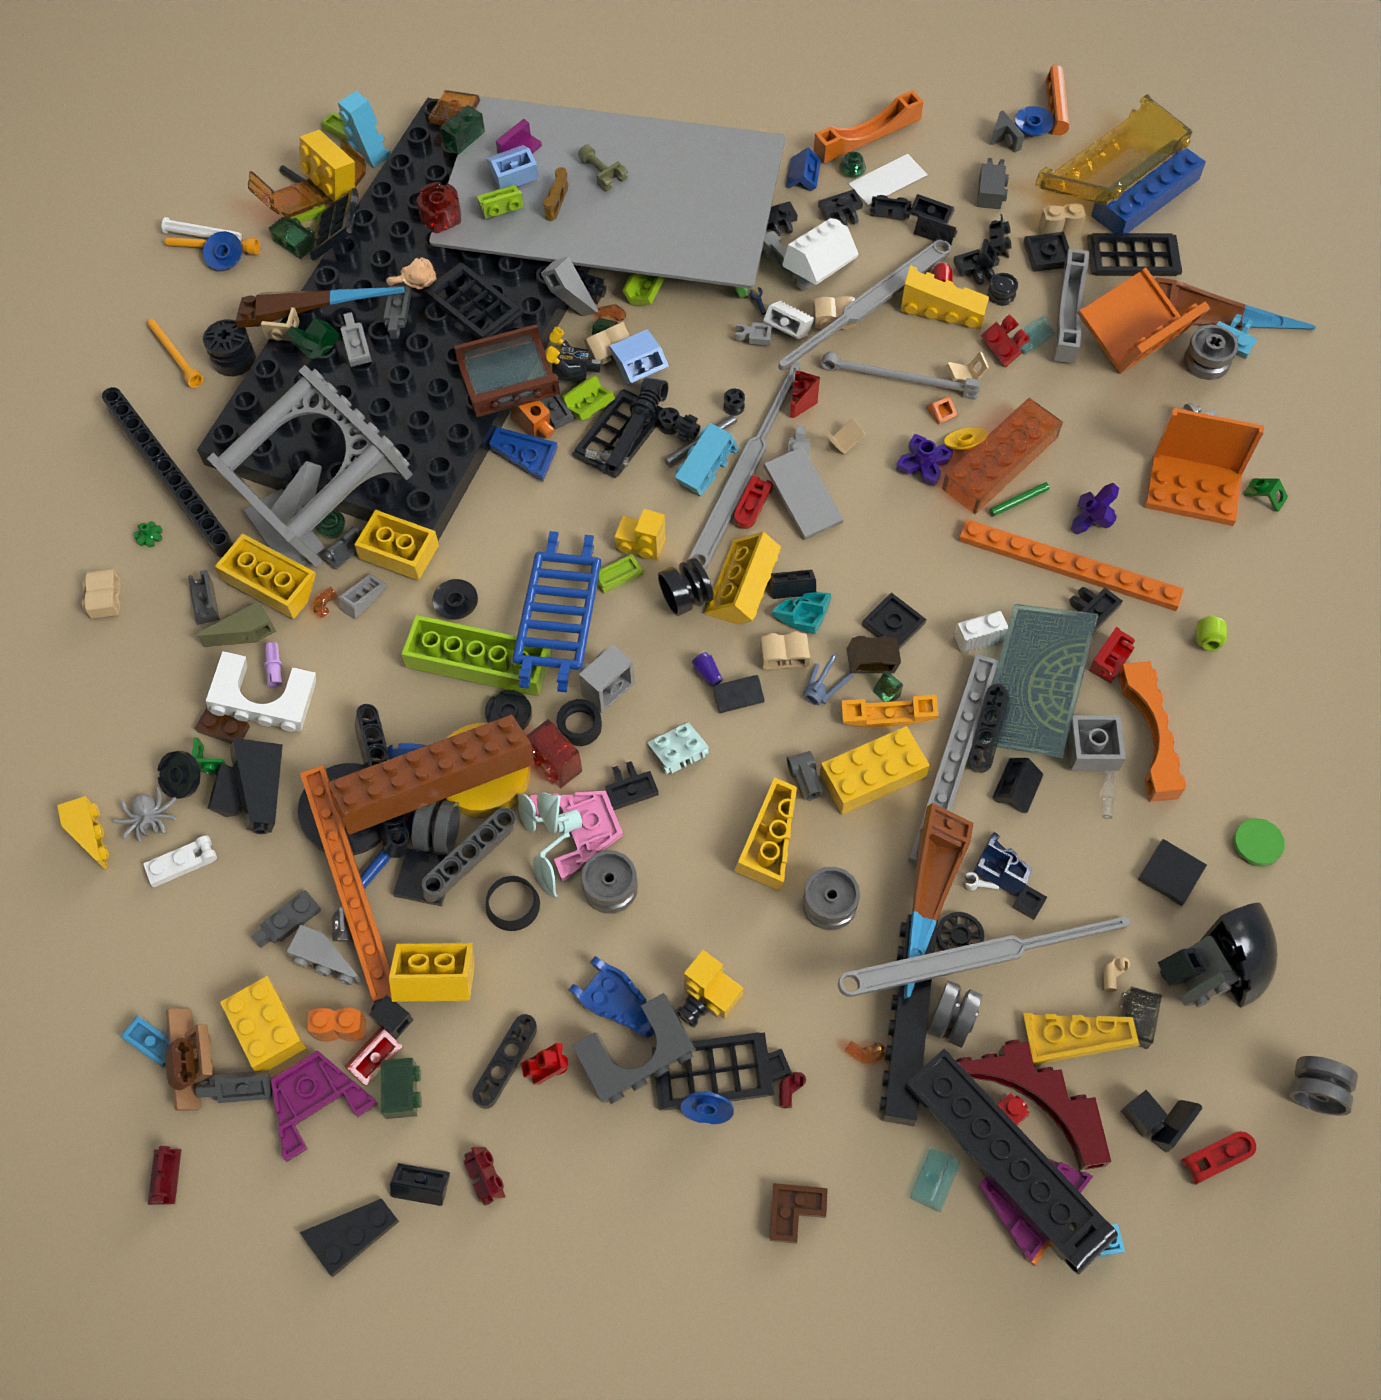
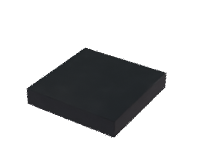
[1024,232,1070,272]
[862,592,927,649]
[1138,839,1207,906]
[393,848,454,907]

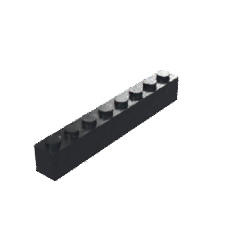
[879,914,938,1126]

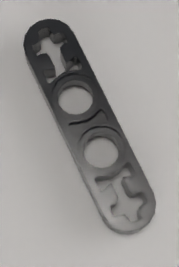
[969,684,1009,773]
[473,1014,537,1109]

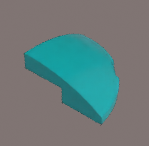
[772,592,832,634]

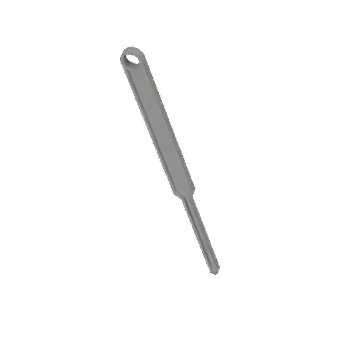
[778,240,951,371]
[689,362,801,570]
[838,917,1131,997]

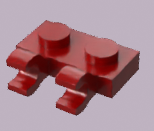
[981,314,1031,367]

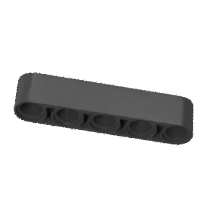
[421,808,515,902]

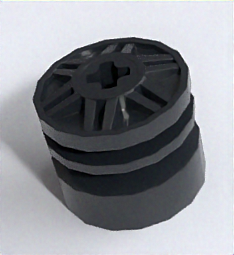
[203,319,256,377]
[658,557,714,616]

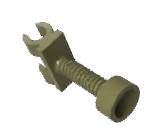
[578,144,628,191]

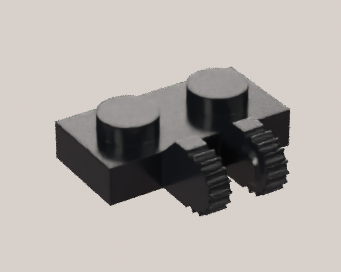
[818,189,863,226]
[766,201,798,236]
[953,249,1000,285]
[1069,587,1123,634]
[605,761,659,810]

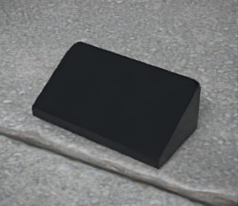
[910,194,955,224]
[769,569,817,599]
[713,675,765,713]
[207,764,241,817]
[1151,1100,1203,1152]
[390,1163,450,1206]

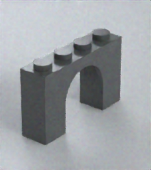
[572,993,696,1104]

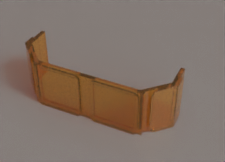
[248,139,366,218]

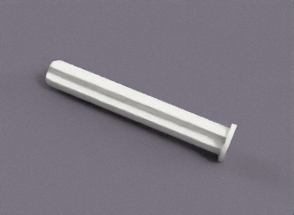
[161,217,242,241]

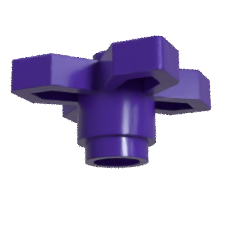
[896,434,953,486]
[1071,483,1120,534]

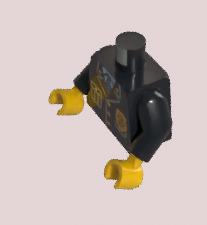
[545,327,601,381]

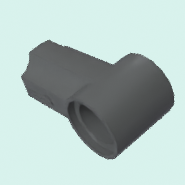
[787,751,823,801]

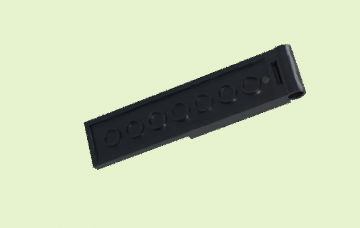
[905,1048,1118,1274]

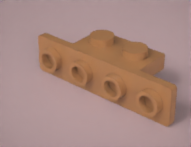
[166,1008,213,1111]

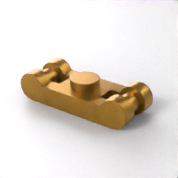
[543,167,568,221]

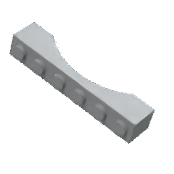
[1054,249,1089,364]

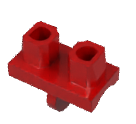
[521,1043,568,1084]

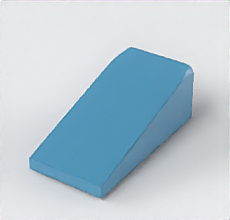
[120,1015,169,1067]

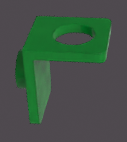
[1244,478,1288,511]
[191,737,227,774]

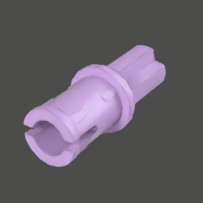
[264,642,282,688]

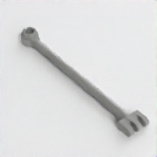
[821,352,981,400]

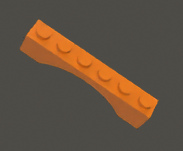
[814,90,924,163]
[1118,661,1186,802]

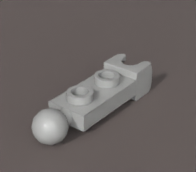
[761,231,812,290]

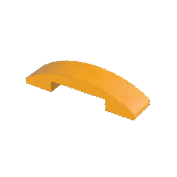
[842,695,938,727]

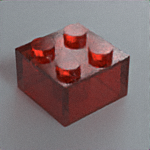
[527,719,582,789]

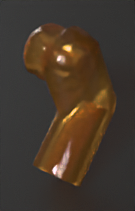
[597,304,626,321]
[313,587,337,618]
[845,1041,885,1064]

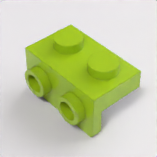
[477,185,524,219]
[623,273,665,305]
[562,375,615,421]

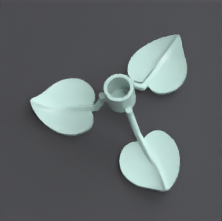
[517,792,582,897]

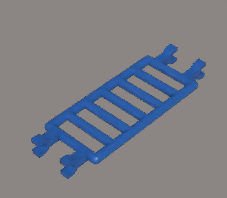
[512,531,601,693]

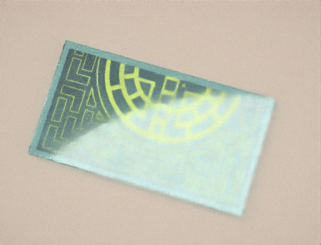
[980,604,1098,758]

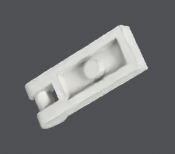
[143,835,217,888]

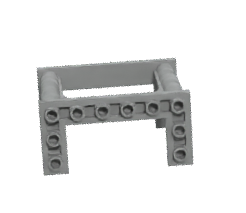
[207,365,413,567]

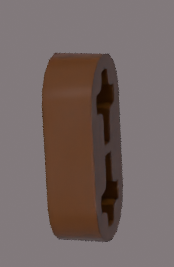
[165,1038,196,1090]

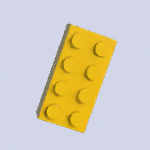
[820,726,930,815]

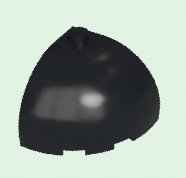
[1200,902,1278,1008]

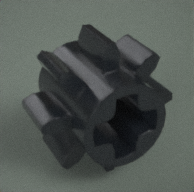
[674,414,701,442]

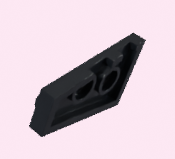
[299,1199,399,1277]

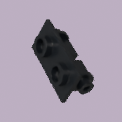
[870,195,912,220]
[989,214,1012,258]
[913,215,958,245]

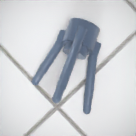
[803,654,855,705]

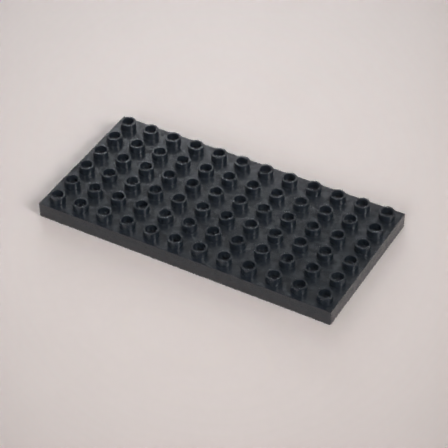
[197,97,591,541]

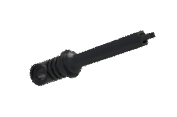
[601,377,669,476]

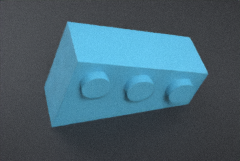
[338,91,391,168]
[675,423,739,496]

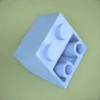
[486,145,538,189]
[609,329,669,385]

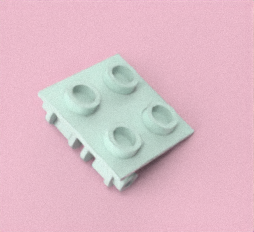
[647,722,709,774]

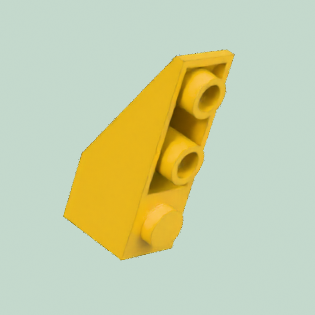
[57,796,109,870]

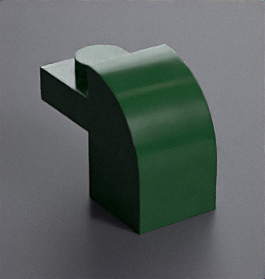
[287,318,340,358]

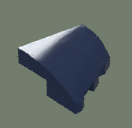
[974,832,1032,897]

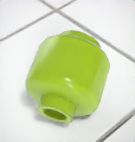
[1196,615,1228,651]

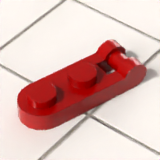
[734,475,774,529]
[1181,1131,1256,1185]

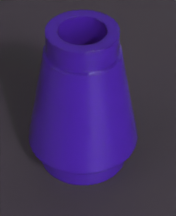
[692,652,723,687]

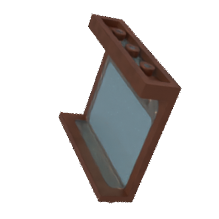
[454,324,560,417]

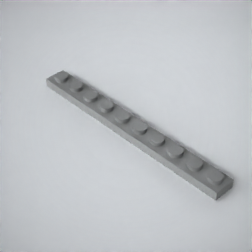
[909,654,999,864]

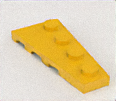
[1023,1013,1140,1065]

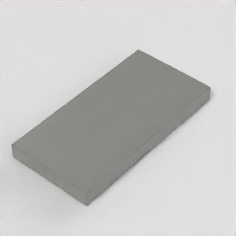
[763,447,844,540]
[243,488,326,566]

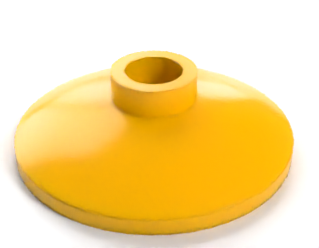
[944,427,988,452]

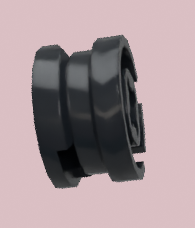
[987,273,1018,306]

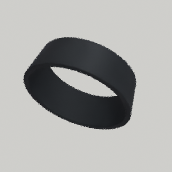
[486,876,540,931]

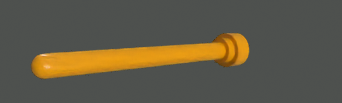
[164,238,260,255]
[147,319,204,388]

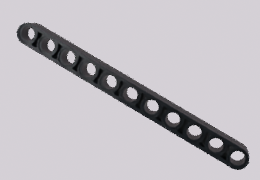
[102,387,233,557]

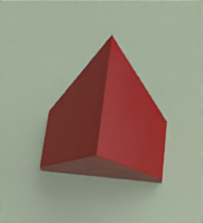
[790,371,820,418]

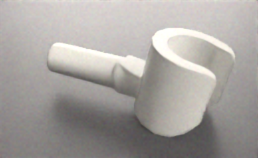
[965,872,999,891]

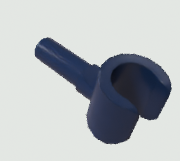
[749,287,766,315]

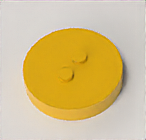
[443,723,531,818]

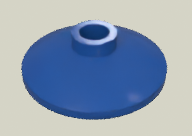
[1015,106,1054,136]
[203,231,243,271]
[681,1092,734,1124]

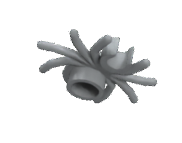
[112,787,176,842]

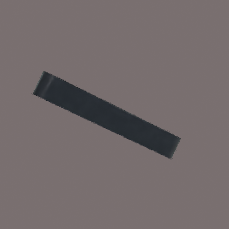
[355,704,409,858]

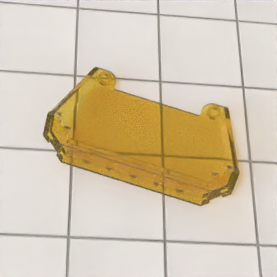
[1035,94,1193,205]

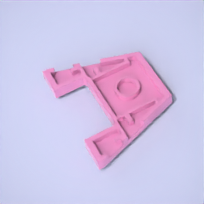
[530,791,623,882]

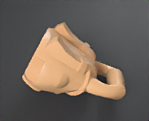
[386,257,436,290]

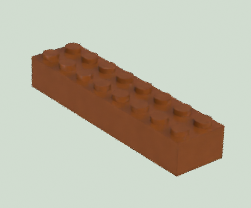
[328,715,534,835]

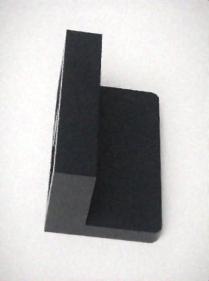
[992,758,1043,813]

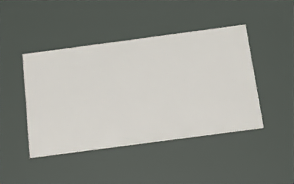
[848,154,928,205]

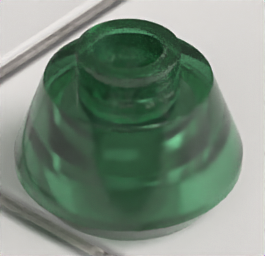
[839,151,866,178]
[315,510,345,539]

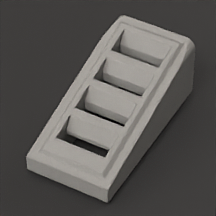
[338,574,387,619]

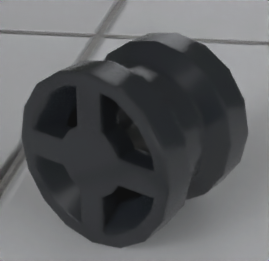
[724,388,745,416]
[659,407,680,435]
[675,995,708,1028]

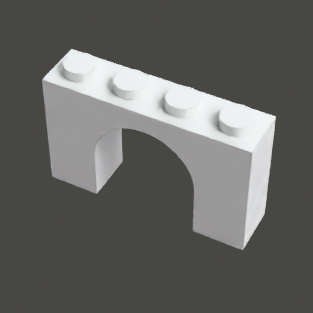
[206,651,316,732]

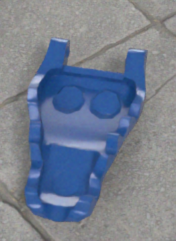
[568,956,655,1038]

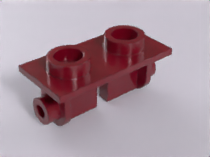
[148,1146,182,1205]
[463,1147,506,1206]

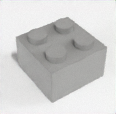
[579,645,635,713]
[1066,715,1126,771]

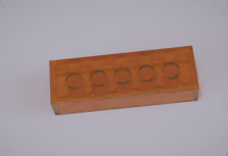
[942,397,1063,514]

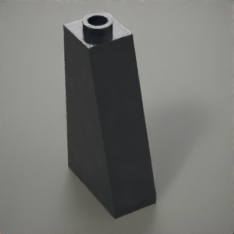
[230,738,283,834]

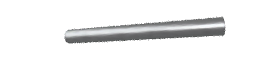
[664,415,737,466]

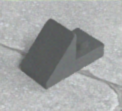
[991,110,1024,152]

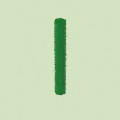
[989,482,1050,517]

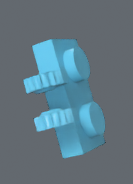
[1217,314,1257,359]

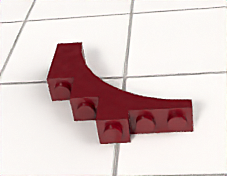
[956,1039,1112,1171]

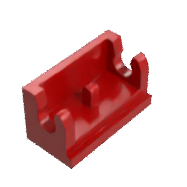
[1089,627,1135,683]

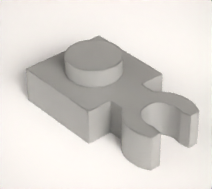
[735,322,772,346]

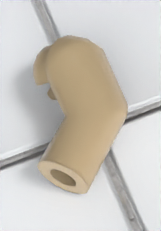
[1103,957,1130,992]

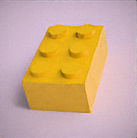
[299,130,355,202]
[354,510,439,581]
[389,943,475,1002]
[220,976,307,1071]

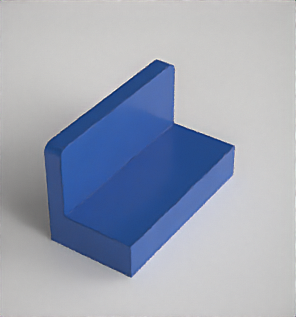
[786,147,821,191]

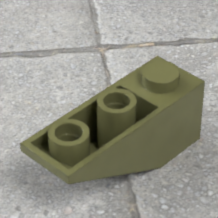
[196,600,276,647]

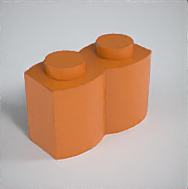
[307,1008,367,1042]

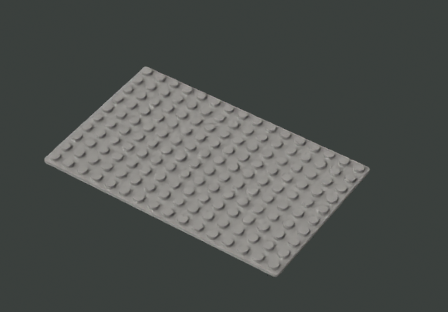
[429,96,785,289]

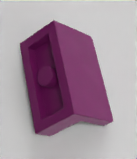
[496,119,542,154]

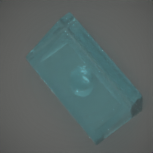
[1011,315,1055,355]
[910,1148,960,1212]

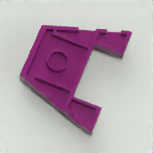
[271,1051,378,1162]
[978,1159,1093,1262]

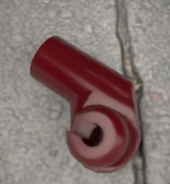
[779,1072,806,1108]

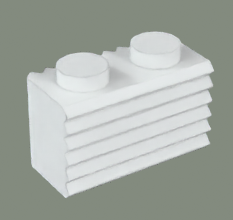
[763,301,814,340]
[954,611,1008,654]

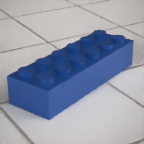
[1091,140,1206,233]

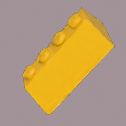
[704,532,781,624]
[215,533,316,620]

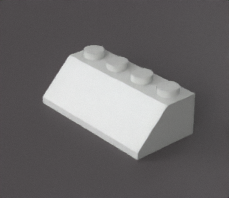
[782,218,858,285]

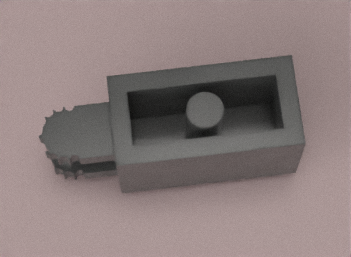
[977,158,1009,209]

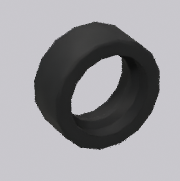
[556,699,602,746]

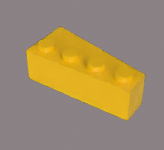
[900,265,989,329]
[734,777,797,891]

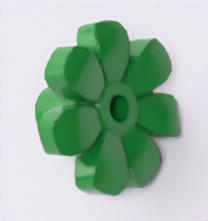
[134,521,163,548]

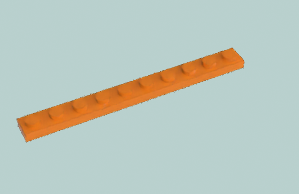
[959,519,1184,611]
[300,765,391,1003]

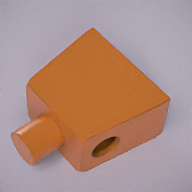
[511,400,555,439]

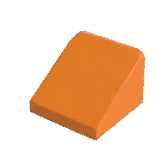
[927,396,958,424]

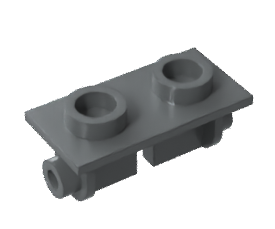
[321,526,362,570]

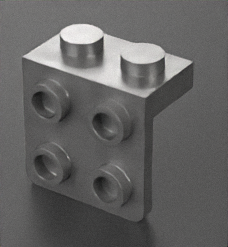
[1180,936,1240,1008]

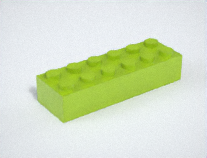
[401,615,552,696]

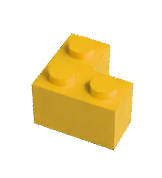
[614,509,666,560]
[684,950,744,1019]

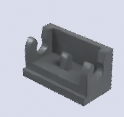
[188,570,220,625]

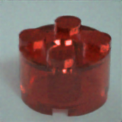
[417,182,462,233]

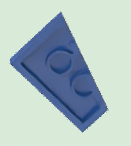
[489,427,558,481]

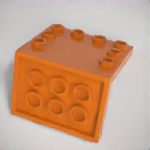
[1077,267,1210,374]
[1145,408,1264,526]

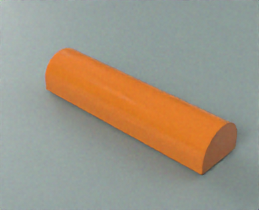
[1046,65,1069,135]

